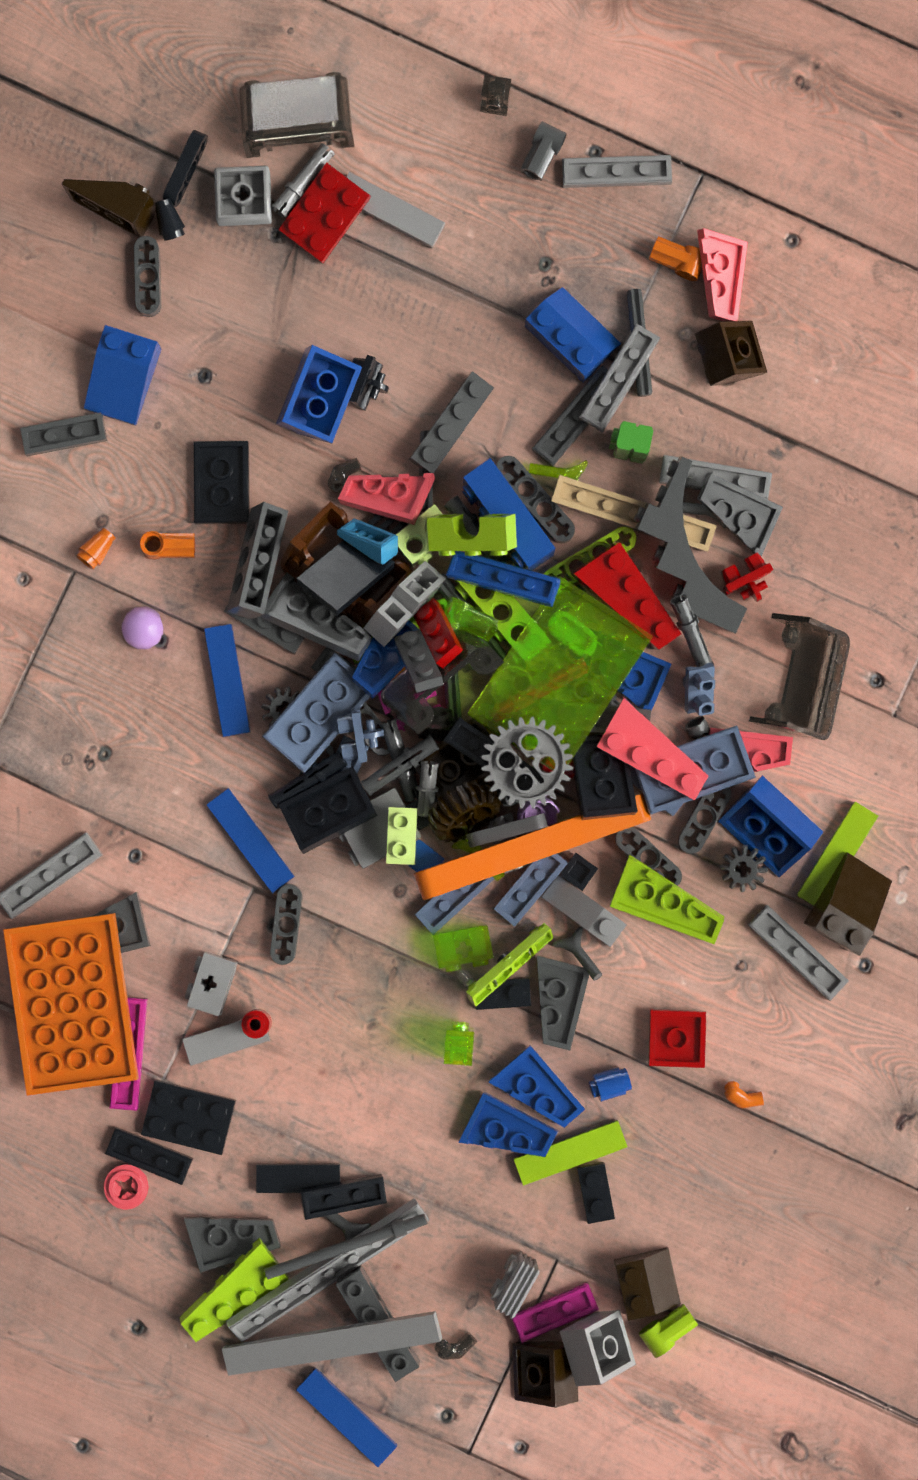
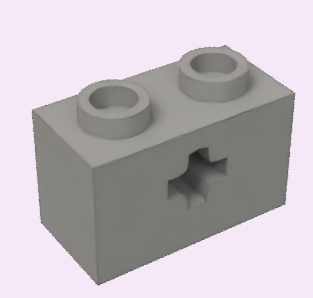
[390,561,446,619]
[185,952,238,1016]

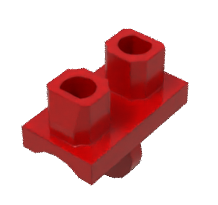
[721,552,774,602]

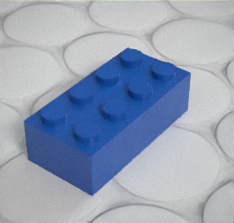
[462,458,556,571]

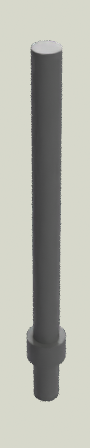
[264,1214,428,1279]

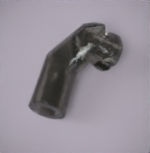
[328,458,362,493]
[434,1332,477,1360]

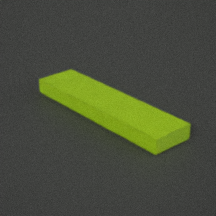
[796,802,879,906]
[514,1120,628,1186]

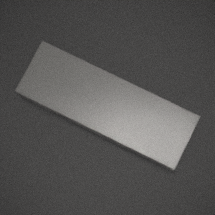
[182,1019,271,1066]

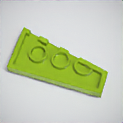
[610,854,724,944]
[179,1238,289,1342]

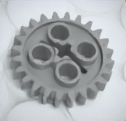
[481,717,573,809]

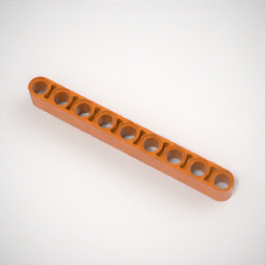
[414,793,651,900]

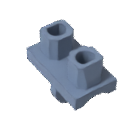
[683,662,715,716]
[337,708,384,763]

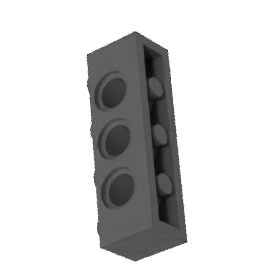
[226,502,288,620]
[336,1265,420,1382]

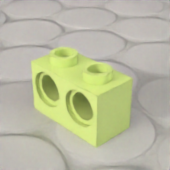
[396,504,442,567]
[386,807,418,865]

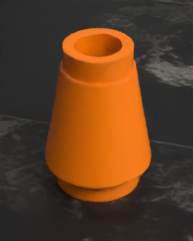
[76,528,116,569]

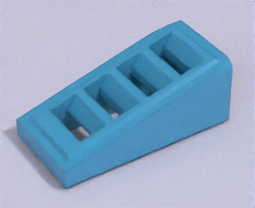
[337,518,398,565]

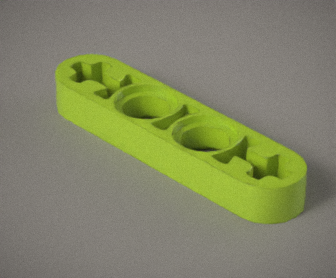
[544,527,637,594]

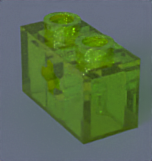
[433,925,494,972]
[444,1021,474,1066]

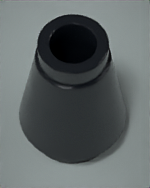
[154,198,185,241]

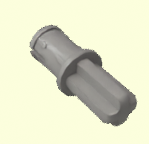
[416,761,439,817]

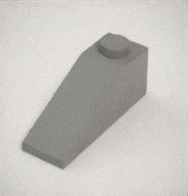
[542,875,627,947]

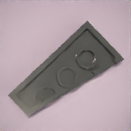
[260,572,372,661]

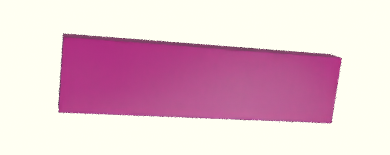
[109,997,148,1111]

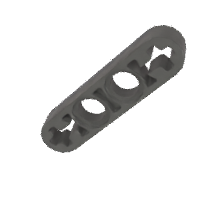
[497,456,575,544]

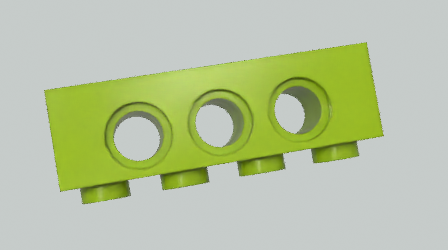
[455,580,551,665]

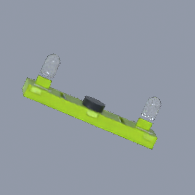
[457,916,553,1007]

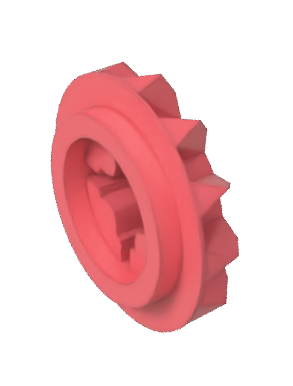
[104,1164,149,1210]

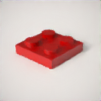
[648,1009,706,1068]

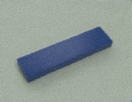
[446,551,561,607]
[204,624,251,737]
[207,788,295,893]
[296,1367,397,1467]

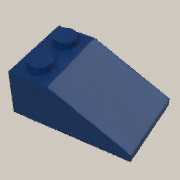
[84,325,162,426]

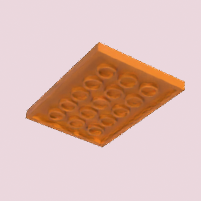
[3,913,139,1096]

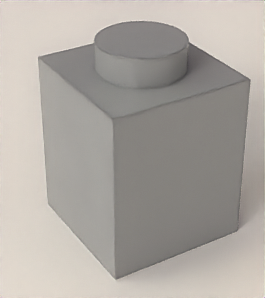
[364,596,413,647]

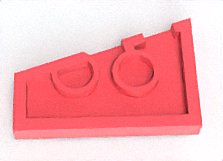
[697,228,748,322]
[338,473,435,525]
[709,728,793,772]

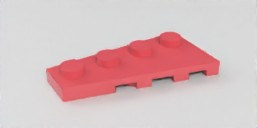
[597,697,708,800]

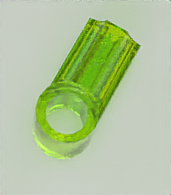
[444,596,498,642]

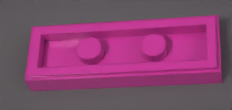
[512,1282,599,1343]

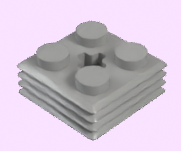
[214,166,272,226]
[490,1251,540,1319]

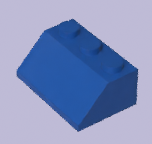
[525,287,621,383]
[276,345,362,444]
[718,775,823,877]

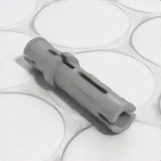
[271,143,335,218]

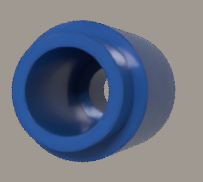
[589,1067,632,1102]

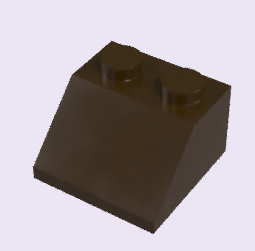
[695,321,767,386]
[614,1248,681,1321]
[512,1341,578,1408]

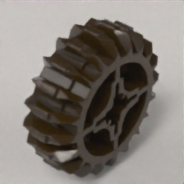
[427,780,501,843]

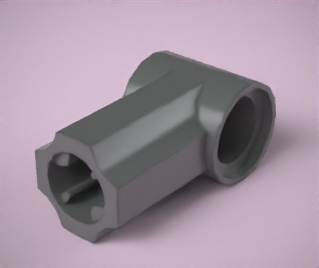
[521,121,567,181]

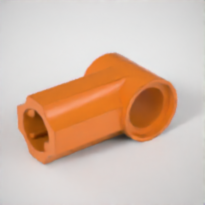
[649,236,702,281]
[140,531,195,560]

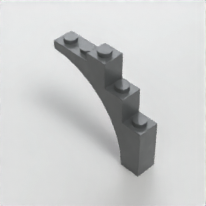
[634,456,747,634]

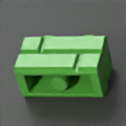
[609,421,654,464]

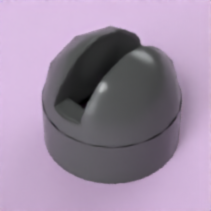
[685,716,710,740]

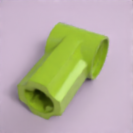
[639,1304,698,1358]

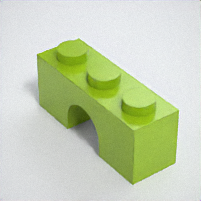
[427,514,517,556]

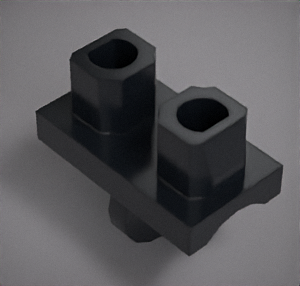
[349,355,389,411]

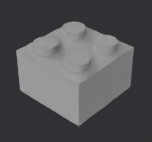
[560,1310,636,1386]

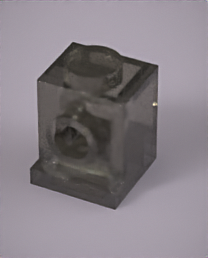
[480,75,512,116]

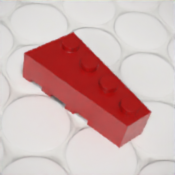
[570,542,681,650]

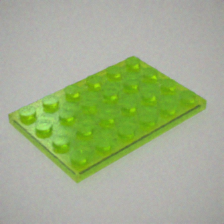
[467,576,653,771]

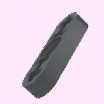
[134,236,162,317]
[678,787,731,854]
[466,813,548,848]
[615,827,682,886]
[270,884,303,965]

